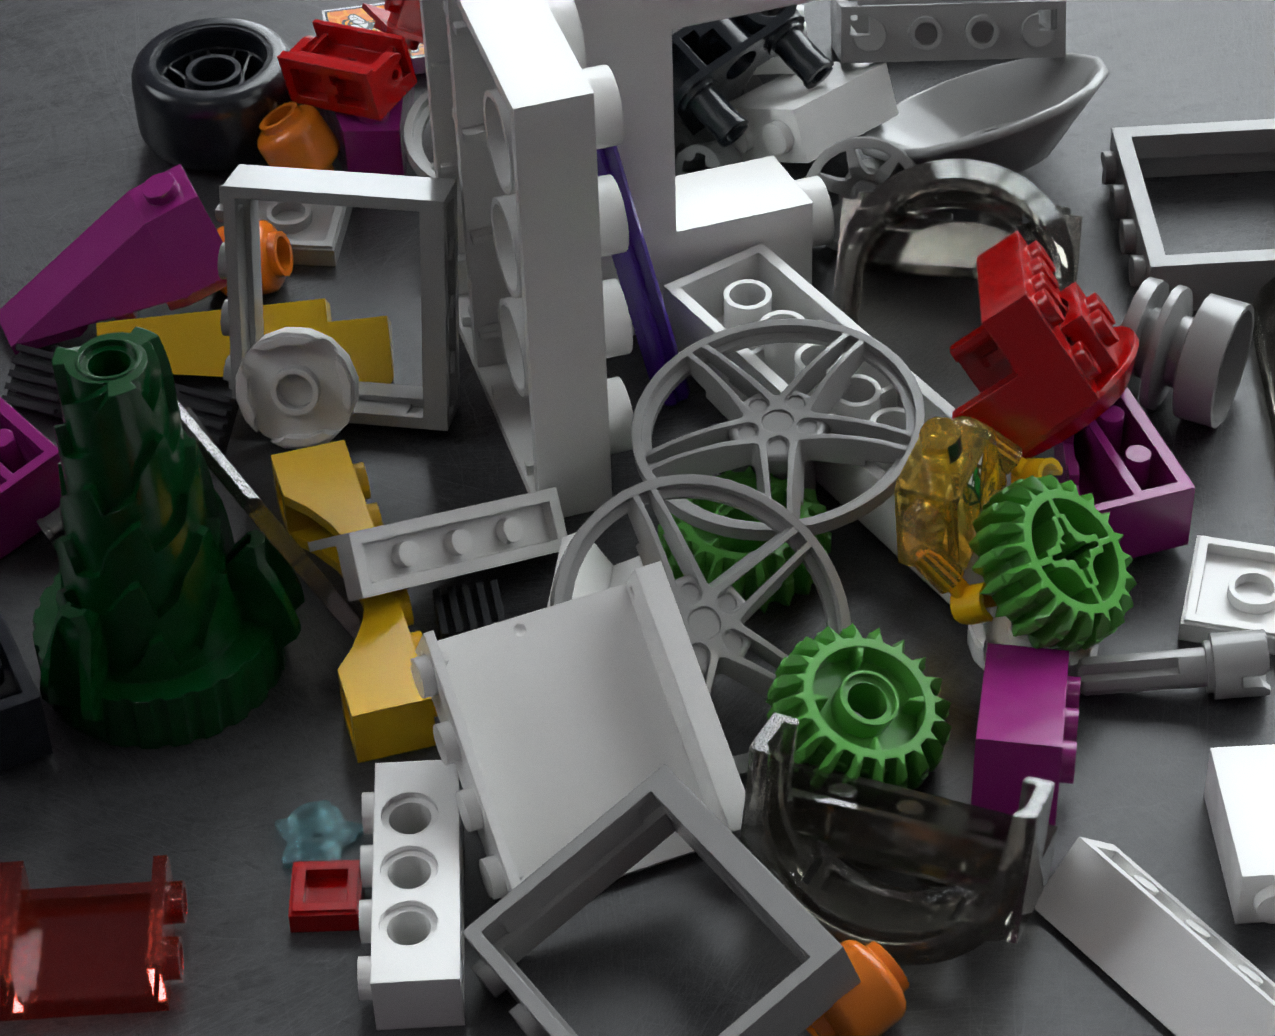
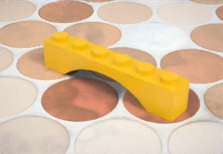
[271,440,438,763]

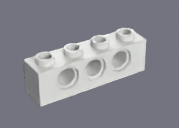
[357,760,465,1030]

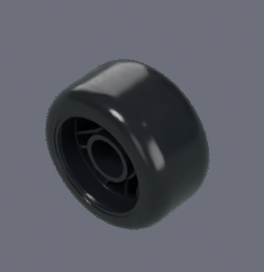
[131,17,301,172]

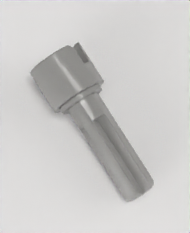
[1077,629,1271,700]

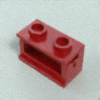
[277,19,417,121]

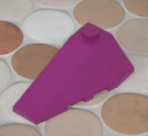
[0,164,227,355]

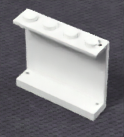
[410,561,757,900]

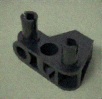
[672,5,834,147]

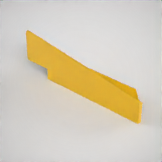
[96,298,394,384]

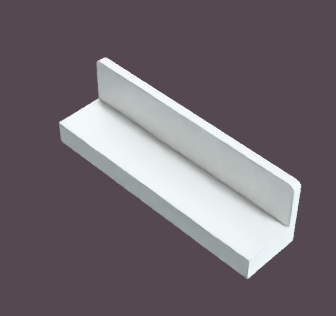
[308,487,567,601]
[1034,837,1275,1036]

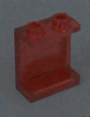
[0,855,188,1021]

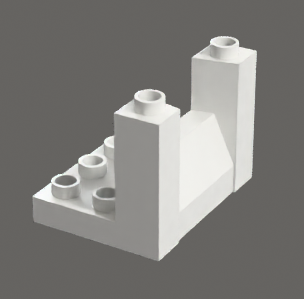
[420,0,835,518]

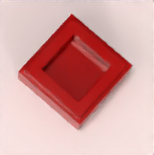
[288,860,365,933]

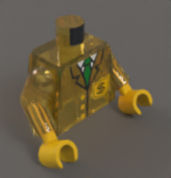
[894,416,1063,625]

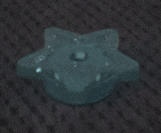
[275,800,363,869]

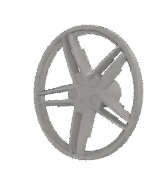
[631,318,926,541]
[550,474,851,776]

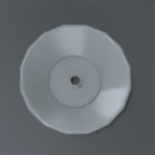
[859,53,1109,186]

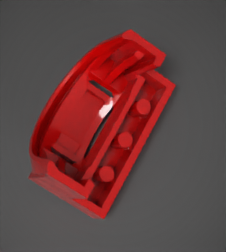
[950,230,1139,474]

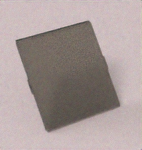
[178,401,362,638]

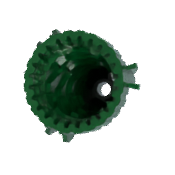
[32,327,305,749]

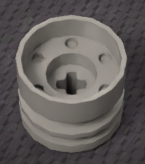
[1121,277,1255,429]

